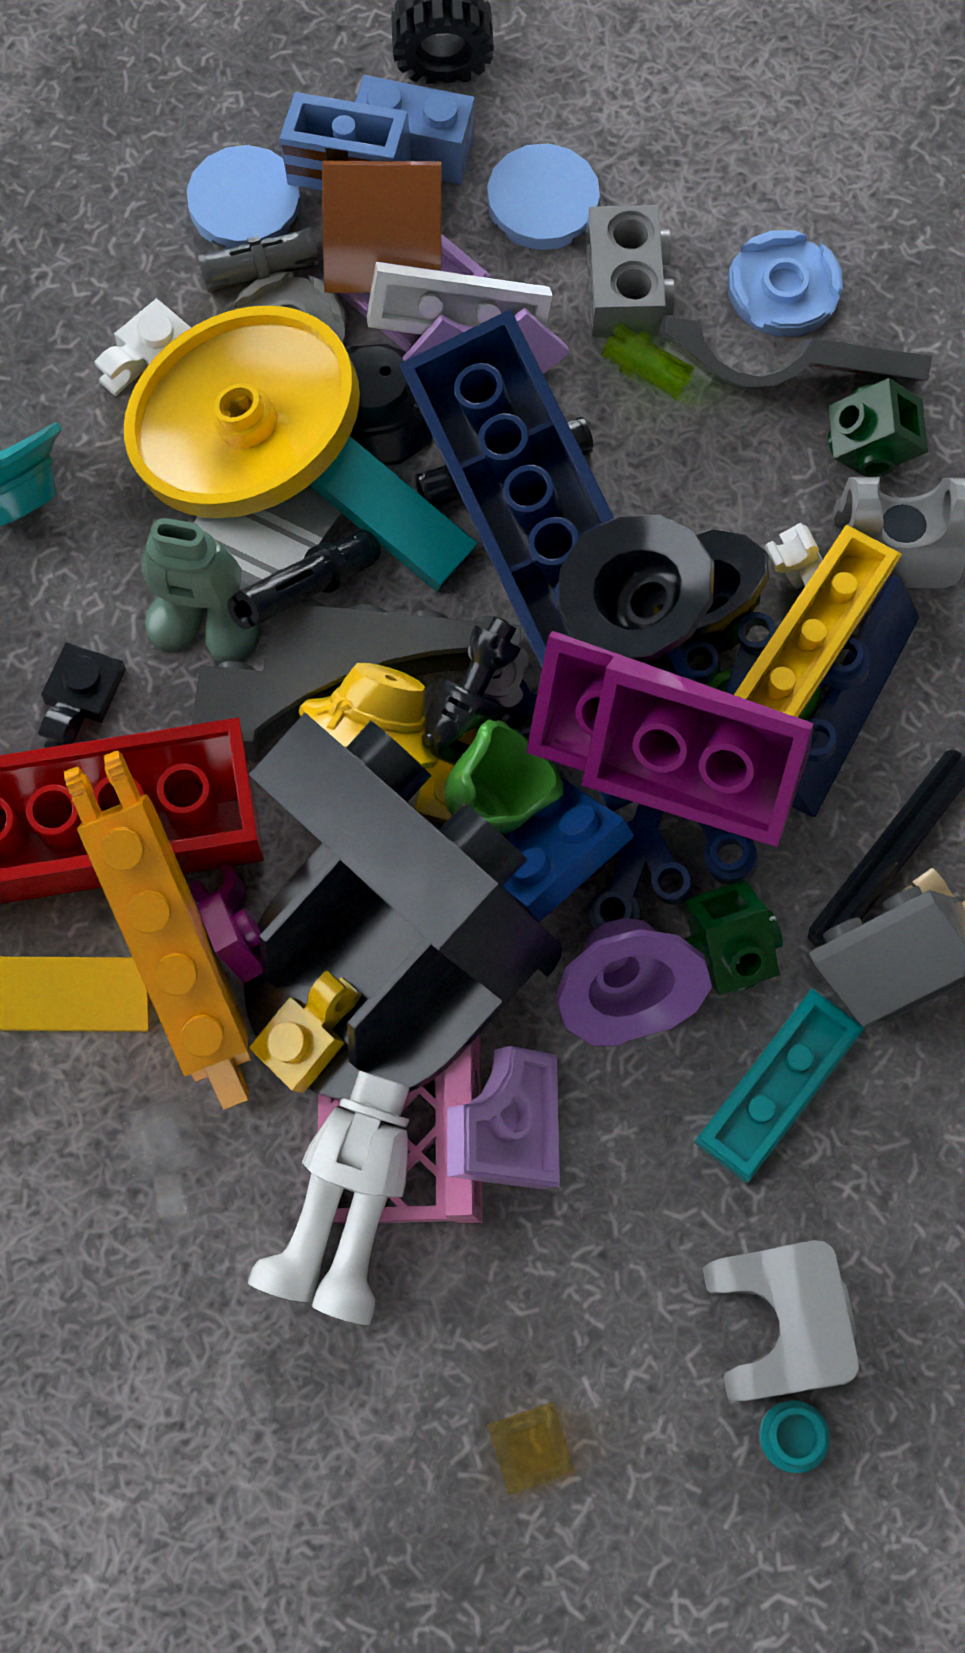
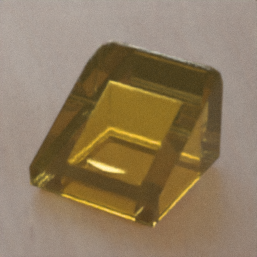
[486,1402,575,1495]

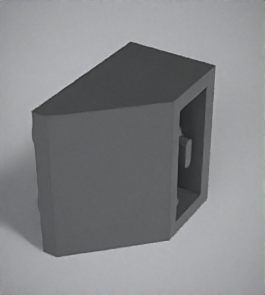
[808,886,965,1027]

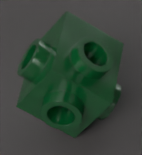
[828,378,928,477]
[683,880,783,995]

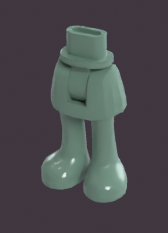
[140,518,259,662]

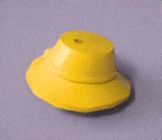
[299,663,439,769]

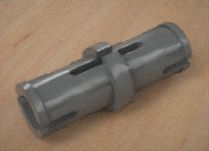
[198,227,319,293]

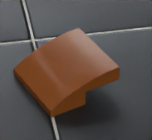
[322,161,442,293]

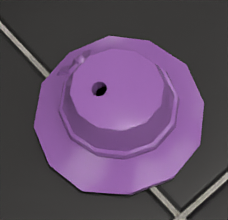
[555,918,712,1046]

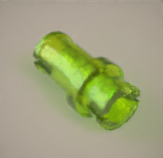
[601,322,696,401]

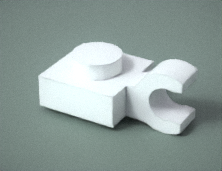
[95,298,191,396]
[765,523,823,590]

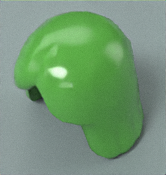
[444,719,564,836]

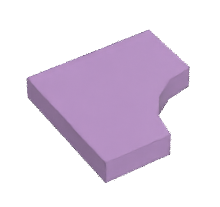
[447,1046,560,1189]

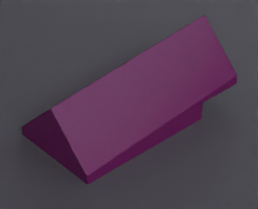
[526,631,814,847]

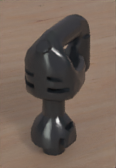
[422,617,521,766]

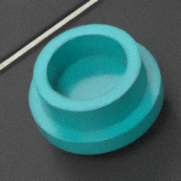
[759,1400,830,1473]

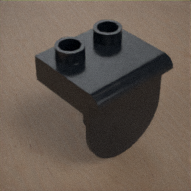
[244,712,562,1100]

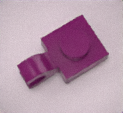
[191,863,263,984]

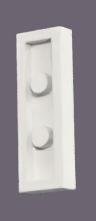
[367,262,553,335]

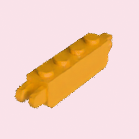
[64,750,252,1110]

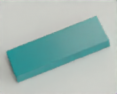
[309,436,478,592]
[694,988,865,1184]

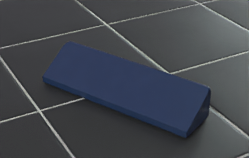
[792,575,919,817]

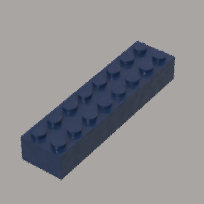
[399,309,696,811]

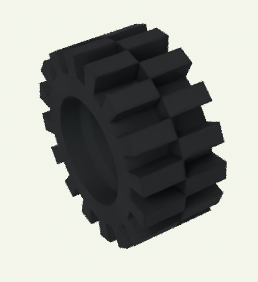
[391,0,494,84]

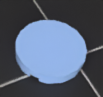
[487,143,600,250]
[186,145,301,249]
[727,230,843,337]

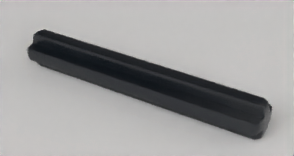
[807,749,965,948]

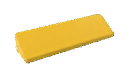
[734,524,902,718]
[0,956,151,1032]

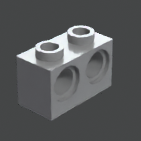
[586,205,675,337]

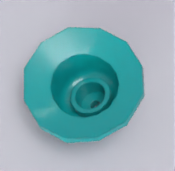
[0,422,62,527]

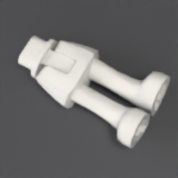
[248,1070,410,1325]

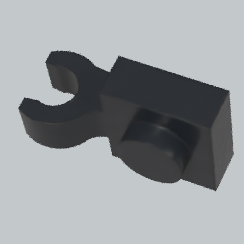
[38,642,126,748]

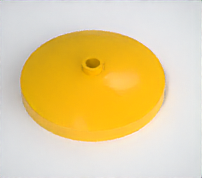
[124,306,360,518]

